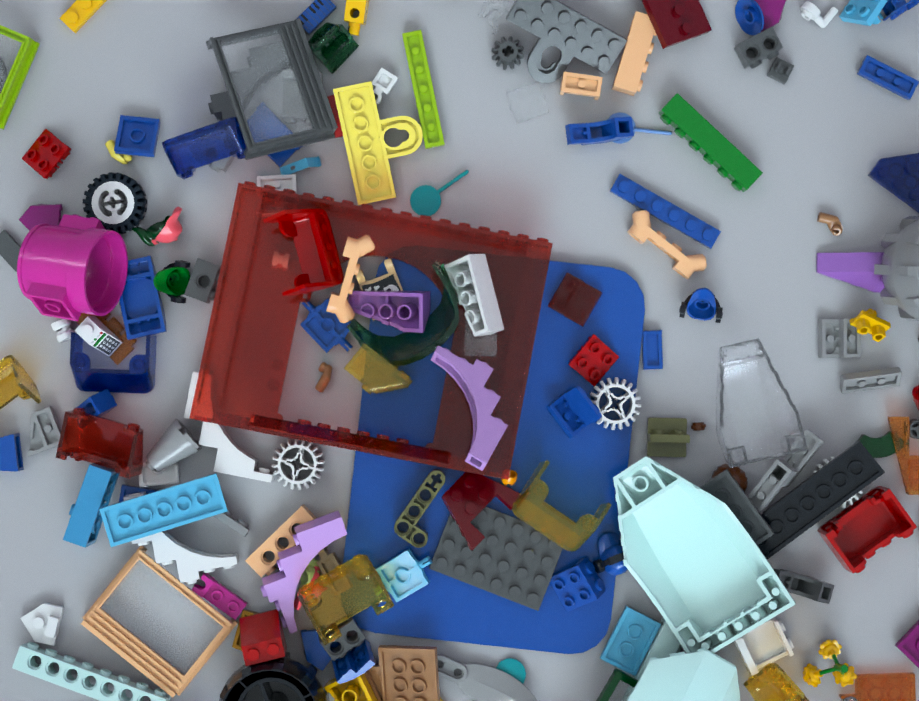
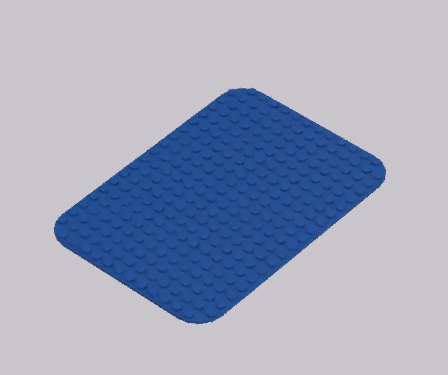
[340,246,645,654]

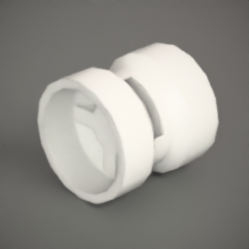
[51,319,77,343]

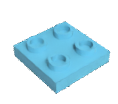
[839,0,888,26]

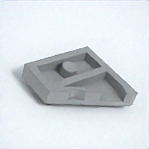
[28,406,66,456]

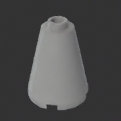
[145,419,202,472]

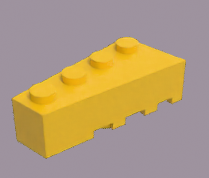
[323,673,378,701]

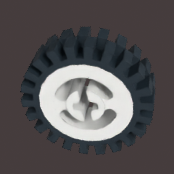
[83,172,147,234]

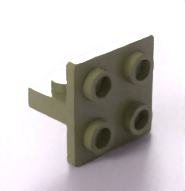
[647,417,690,457]

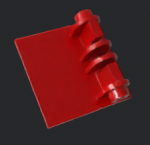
[22,129,71,179]
[569,334,619,386]

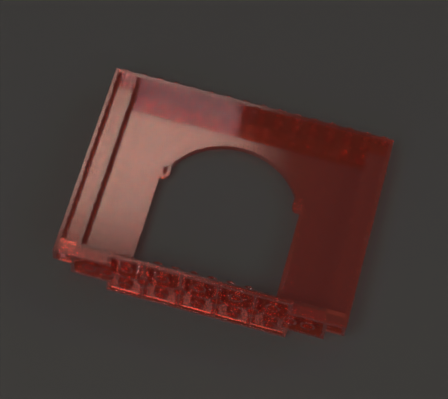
[189,181,553,480]

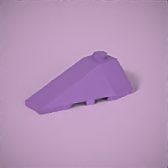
[816,252,885,293]

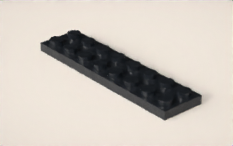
[757,440,885,559]

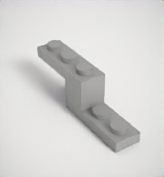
[748,429,824,514]

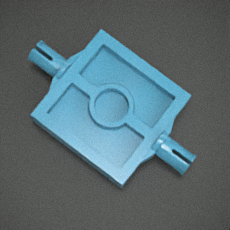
[373,549,432,603]

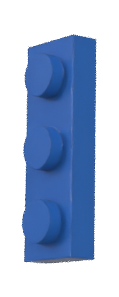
[857,55,919,100]

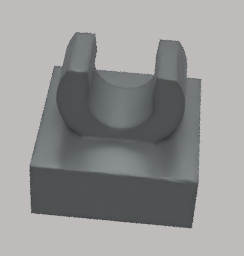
[767,57,794,84]

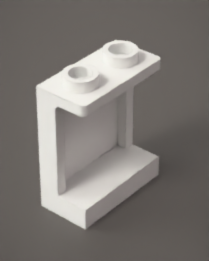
[734,617,794,676]

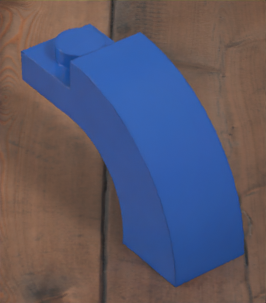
[565,117,634,145]

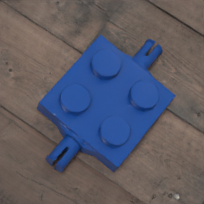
[300,298,355,353]

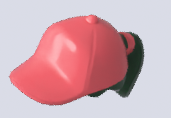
[132,207,183,246]

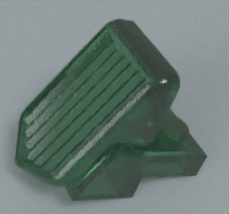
[308,22,359,74]

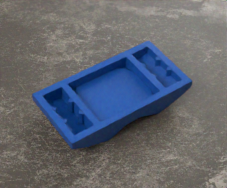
[119,256,167,340]

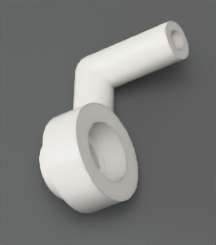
[800,1,838,28]

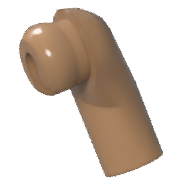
[817,212,843,236]

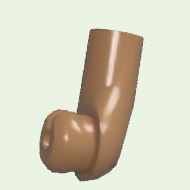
[315,362,332,392]

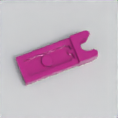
[192,573,247,620]

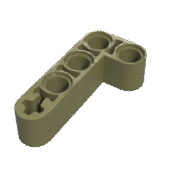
[394,469,445,548]

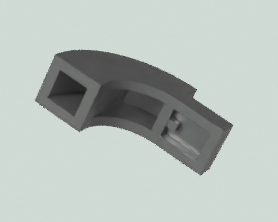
[774,569,835,604]

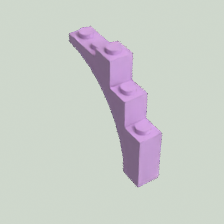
[431,345,508,471]
[260,511,347,634]

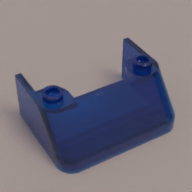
[162,117,246,179]
[70,332,157,394]

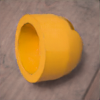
[501,469,518,486]

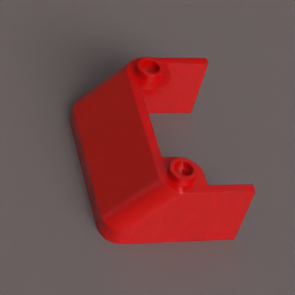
[263,208,344,296]

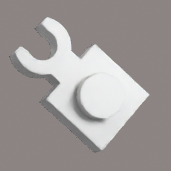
[372,67,398,105]

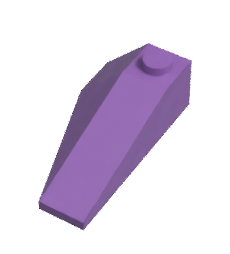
[349,291,430,333]

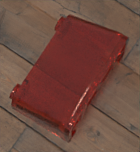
[56,408,143,478]

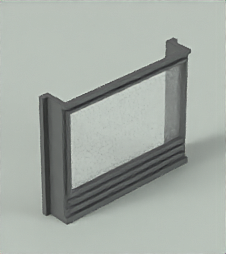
[206,18,338,160]

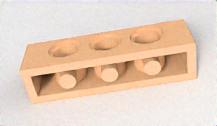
[245,504,317,577]

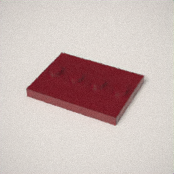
[642,0,712,49]

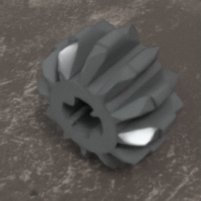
[491,36,524,70]

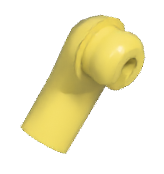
[105,140,132,164]

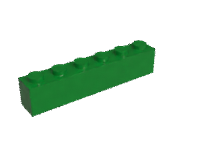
[659,93,763,192]

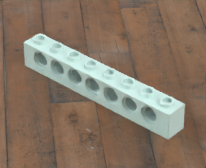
[12,642,171,701]

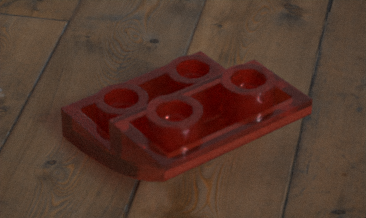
[548,272,603,327]

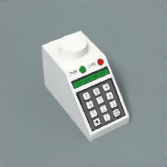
[75,316,123,357]

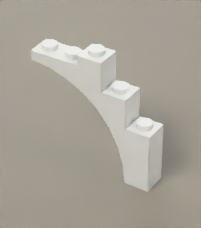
[123,491,239,585]

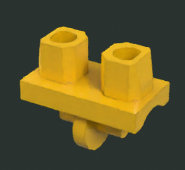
[850,309,891,342]

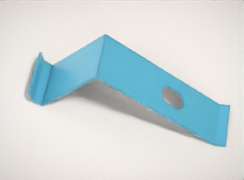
[280,156,321,175]

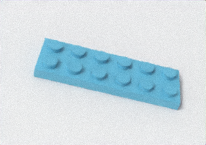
[99,473,228,547]

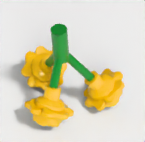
[803,639,857,687]

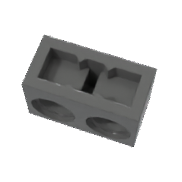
[734,27,783,69]
[318,614,366,661]

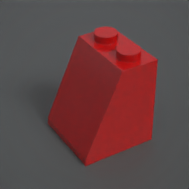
[239,609,287,666]

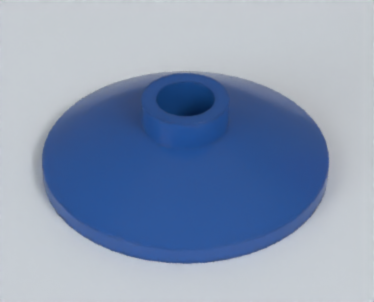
[735,0,764,35]

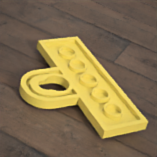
[333,81,423,205]

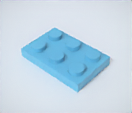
[600,606,661,676]

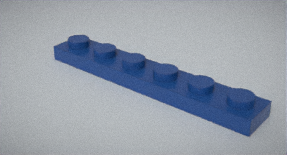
[610,174,721,249]

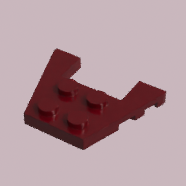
[441,469,524,551]

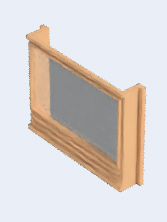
[81,546,238,698]

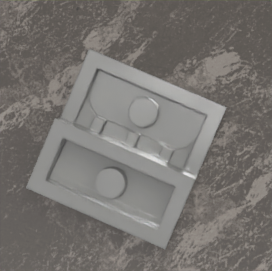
[818,319,861,358]

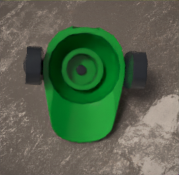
[153,260,191,303]

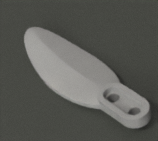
[437,654,537,701]

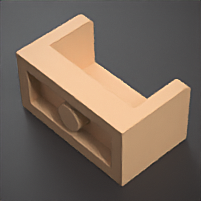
[559,72,603,100]

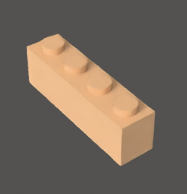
[612,11,657,96]

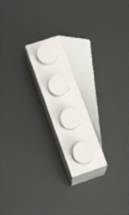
[442,254,504,337]

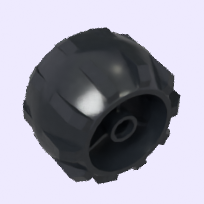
[219,652,330,701]

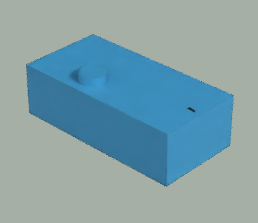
[63,462,121,548]

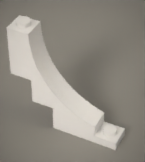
[184,368,275,483]

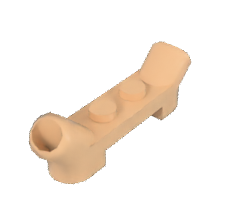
[627,210,707,279]
[326,234,375,324]

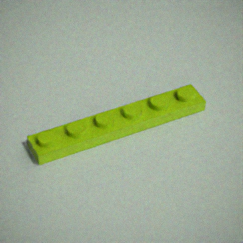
[402,30,445,149]

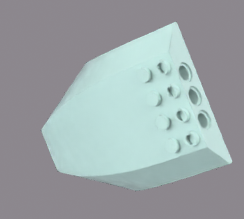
[613,456,796,653]

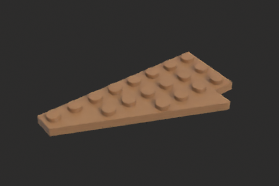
[364,645,440,701]

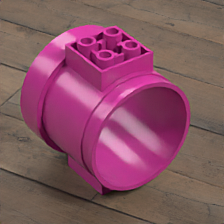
[17,214,128,321]

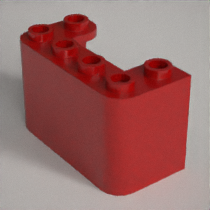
[817,486,917,574]

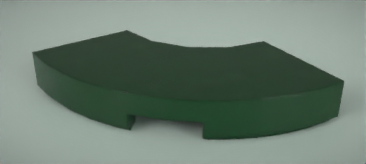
[857,431,906,458]

